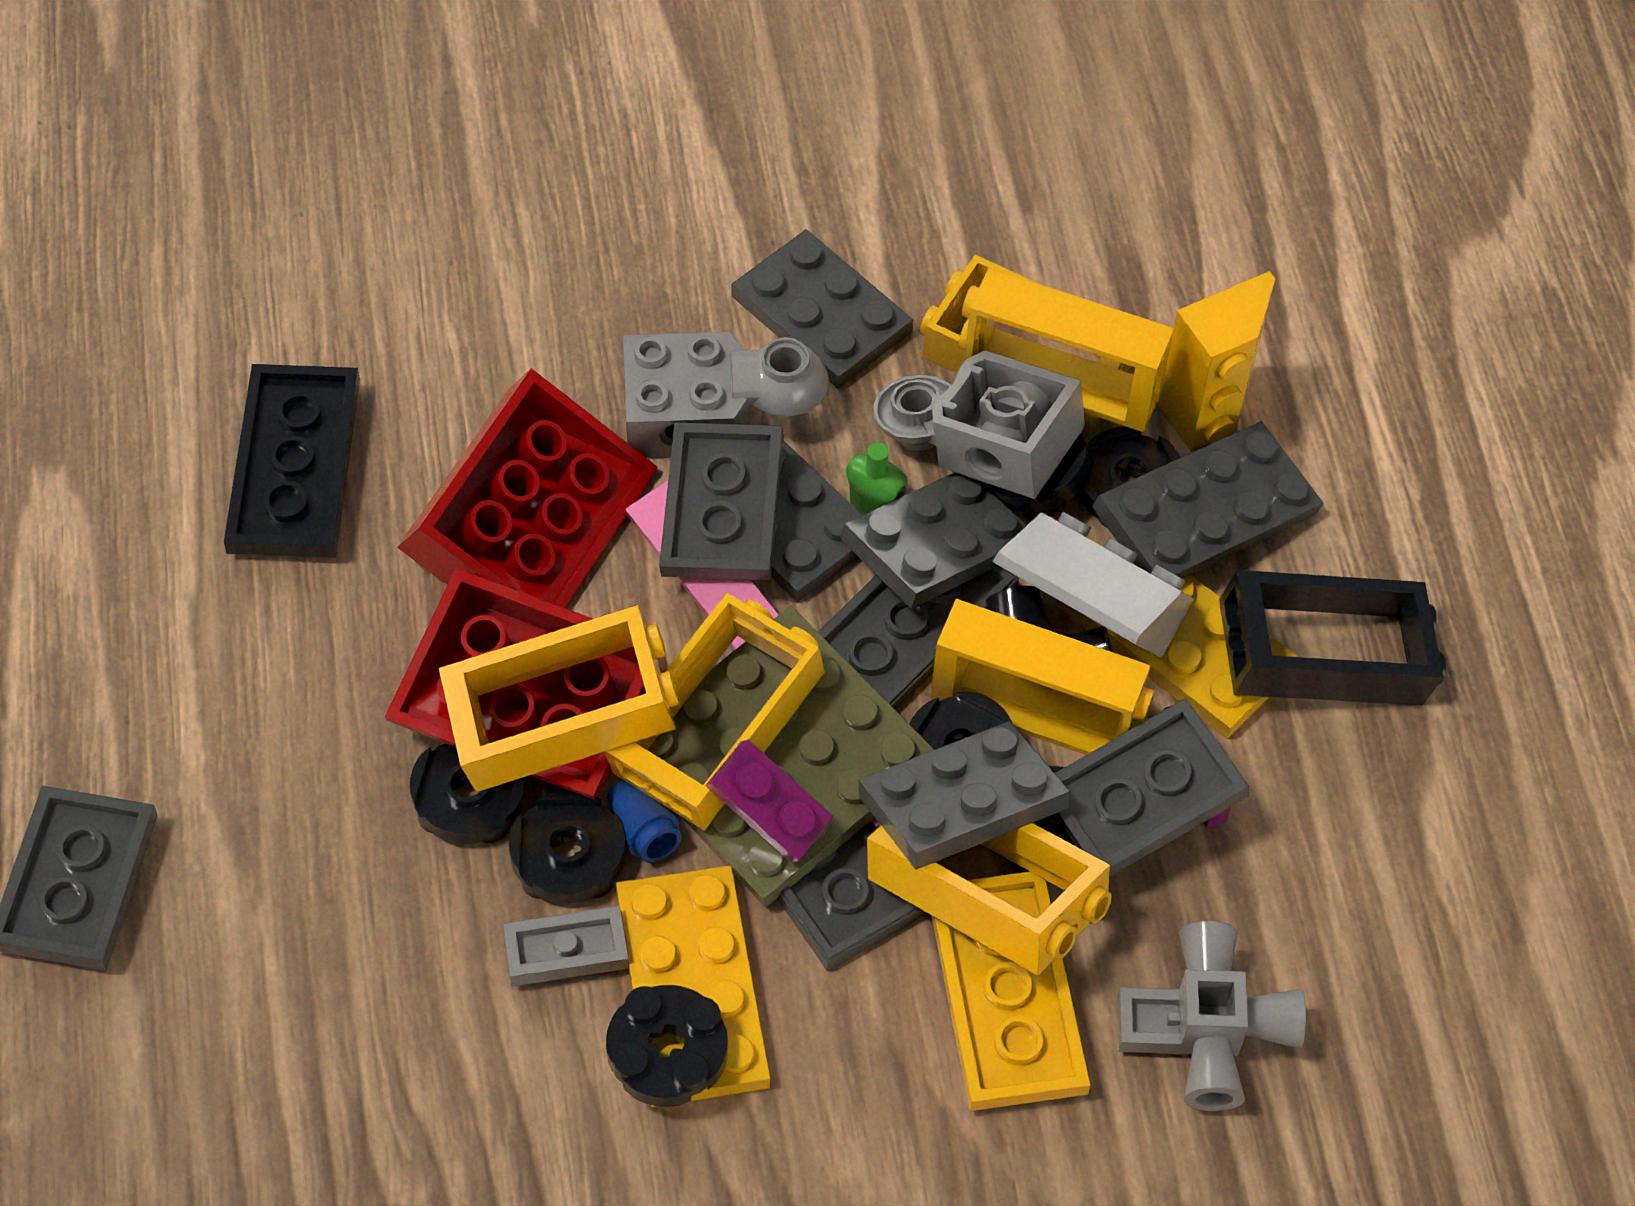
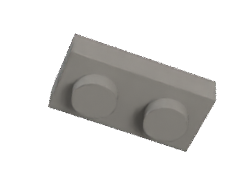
[503,906,629,987]

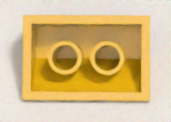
[1158,271,1275,451]

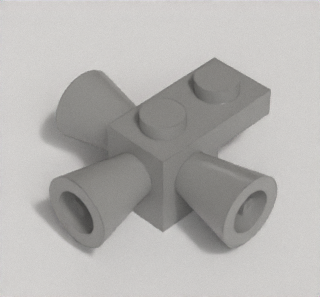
[1118,921,1306,1111]

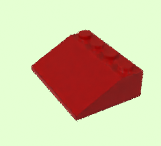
[397,368,658,608]
[385,568,668,800]

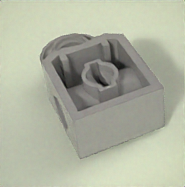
[623,331,829,458]
[873,350,1085,499]

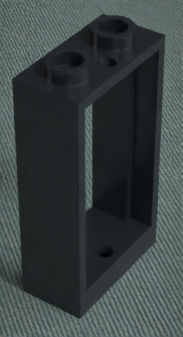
[1219,570,1446,705]

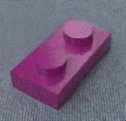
[705,739,834,862]

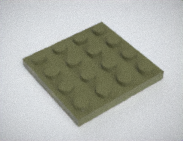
[648,605,934,908]

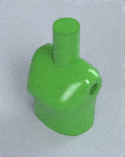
[846,442,908,515]

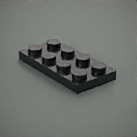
[224,364,360,558]

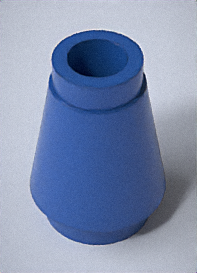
[607,780,682,863]

